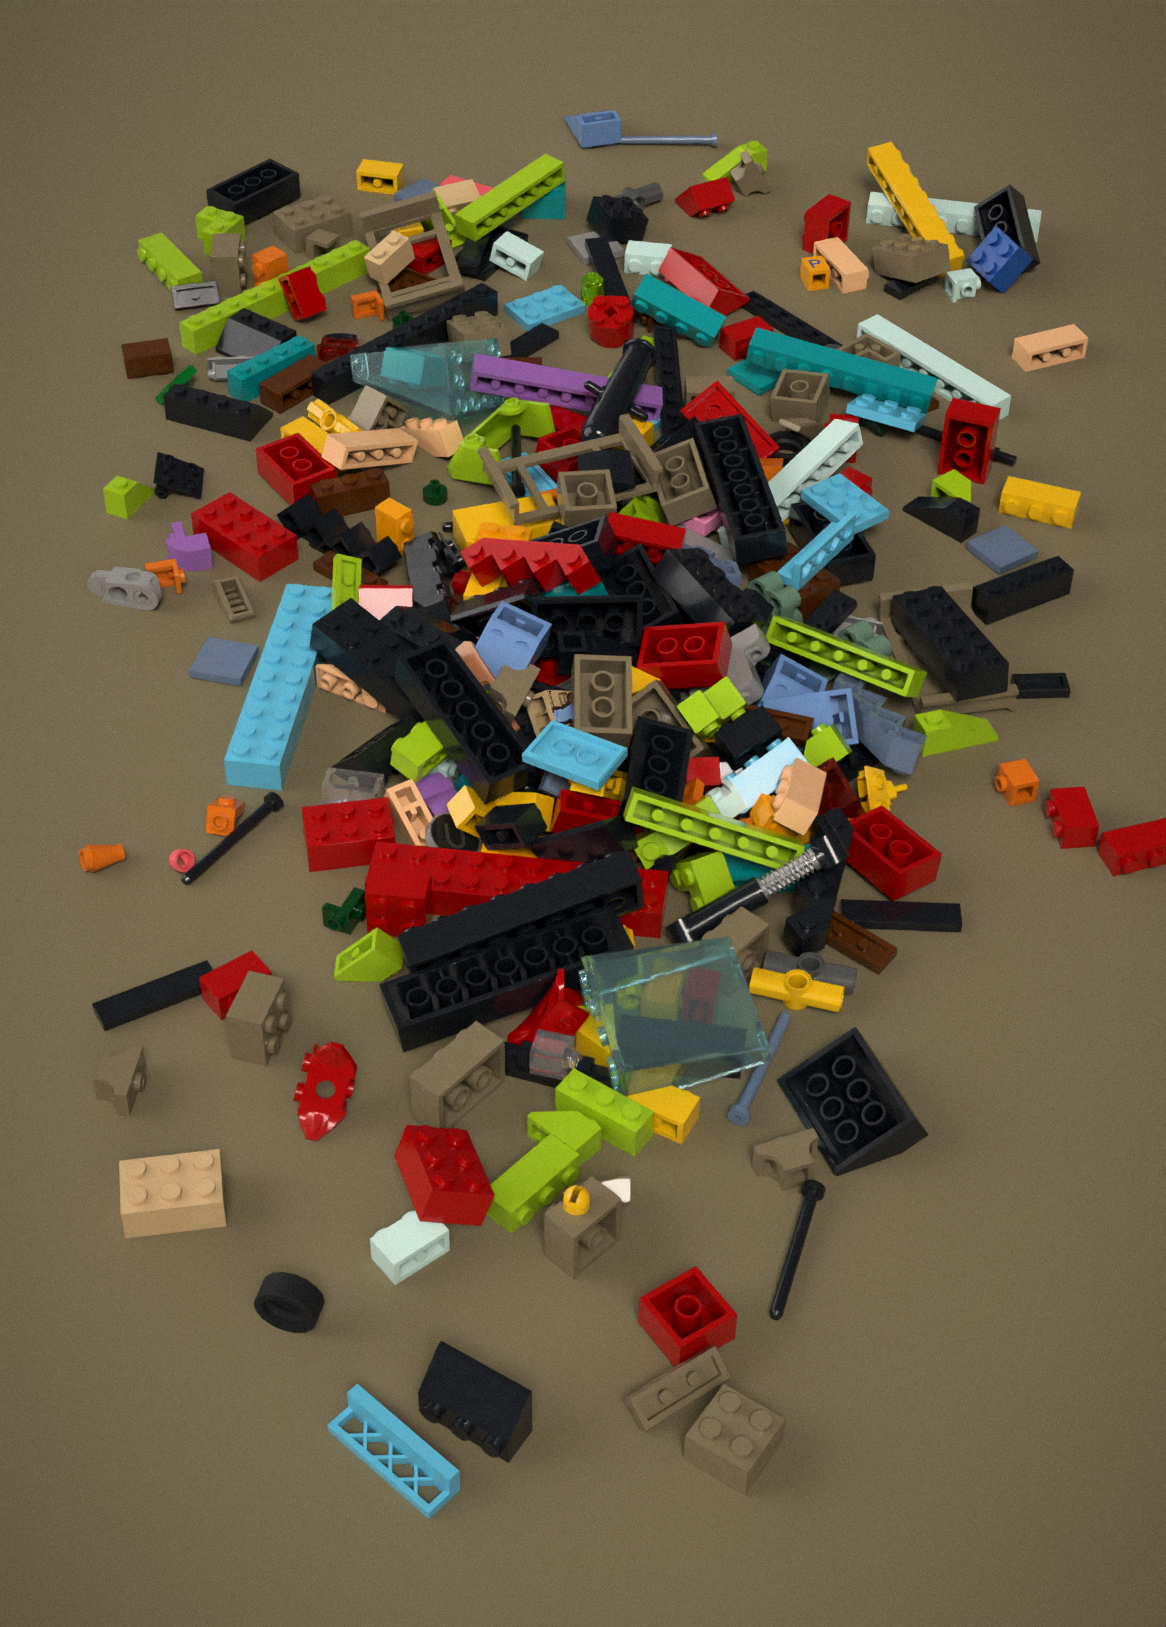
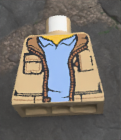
[527,690,571,737]

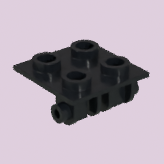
[153,452,204,499]

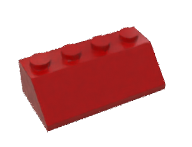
[658,247,750,316]

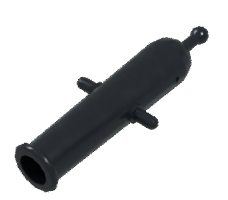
[580,338,658,450]

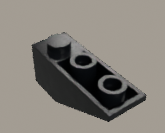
[554,631,638,675]

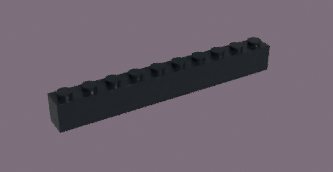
[311,283,498,405]

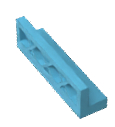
[777,512,856,591]
[327,1384,460,1519]

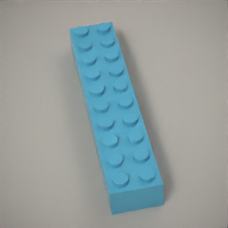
[224,584,332,791]

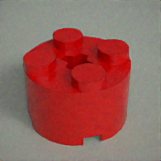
[588,295,634,348]

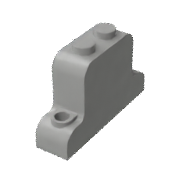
[678,623,770,704]

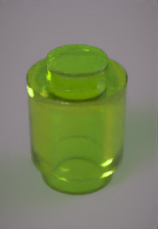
[581,272,603,307]

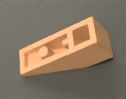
[384,779,433,847]

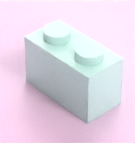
[489,231,544,281]
[624,240,672,277]
[370,1211,450,1285]

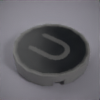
[425,812,481,852]

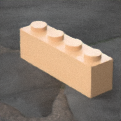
[322,428,418,470]

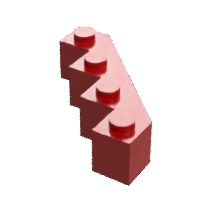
[460,538,601,595]

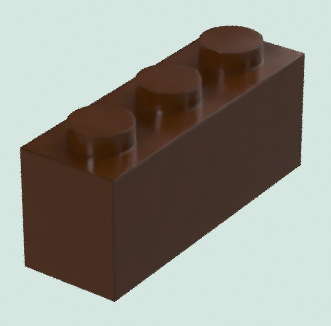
[259,354,327,414]
[310,468,390,516]

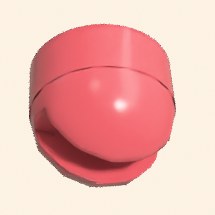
[168,849,195,873]

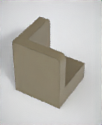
[305,228,340,259]

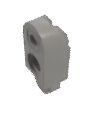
[87,566,163,610]

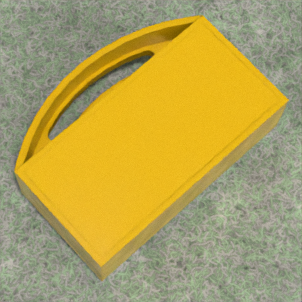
[452,493,562,564]

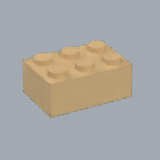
[119,1149,227,1239]

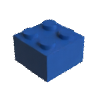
[966,226,1033,294]

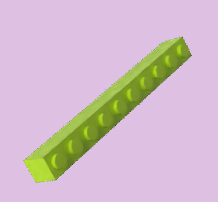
[179,240,370,355]

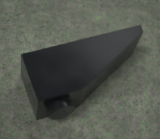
[903,496,980,543]

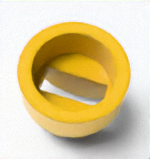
[563,1185,591,1216]

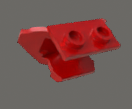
[508,969,590,1055]
[293,1042,358,1142]

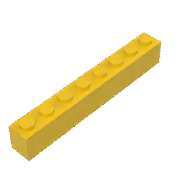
[867,141,964,278]

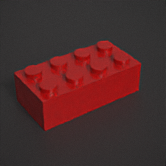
[191,492,299,582]

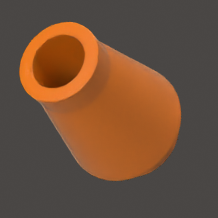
[79,843,125,873]

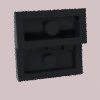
[577,449,636,494]

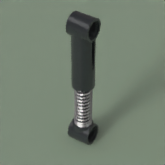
[665,830,850,954]

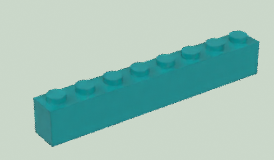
[746,327,938,413]

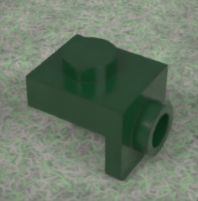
[322,887,366,935]

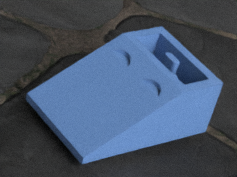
[564,110,621,148]
[476,601,552,690]
[754,654,828,706]
[762,688,859,752]

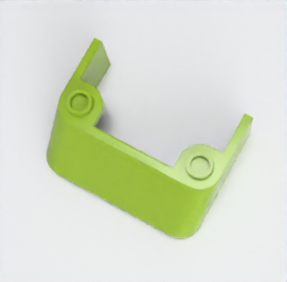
[447,397,555,485]

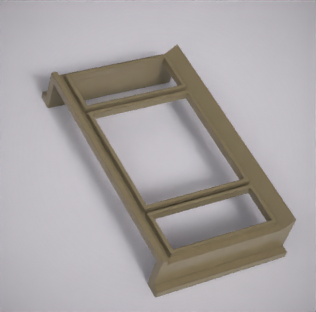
[359,191,465,321]
[478,414,663,526]
[878,582,1019,714]

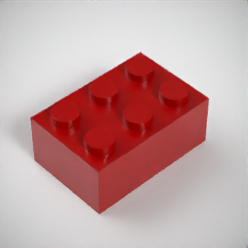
[937,398,1001,485]
[256,432,337,505]
[636,622,732,689]
[301,797,395,872]
[847,806,942,901]
[394,1125,494,1226]

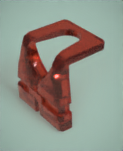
[317,337,359,363]

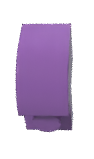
[165,521,213,571]

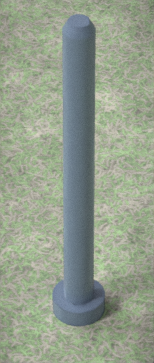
[620,132,717,147]
[727,1011,792,1126]

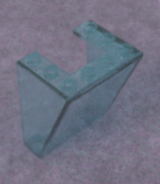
[350,338,506,420]
[578,937,770,1097]

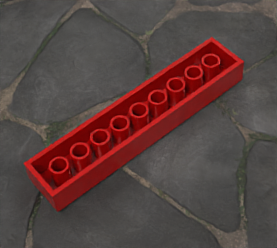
[365,841,668,939]

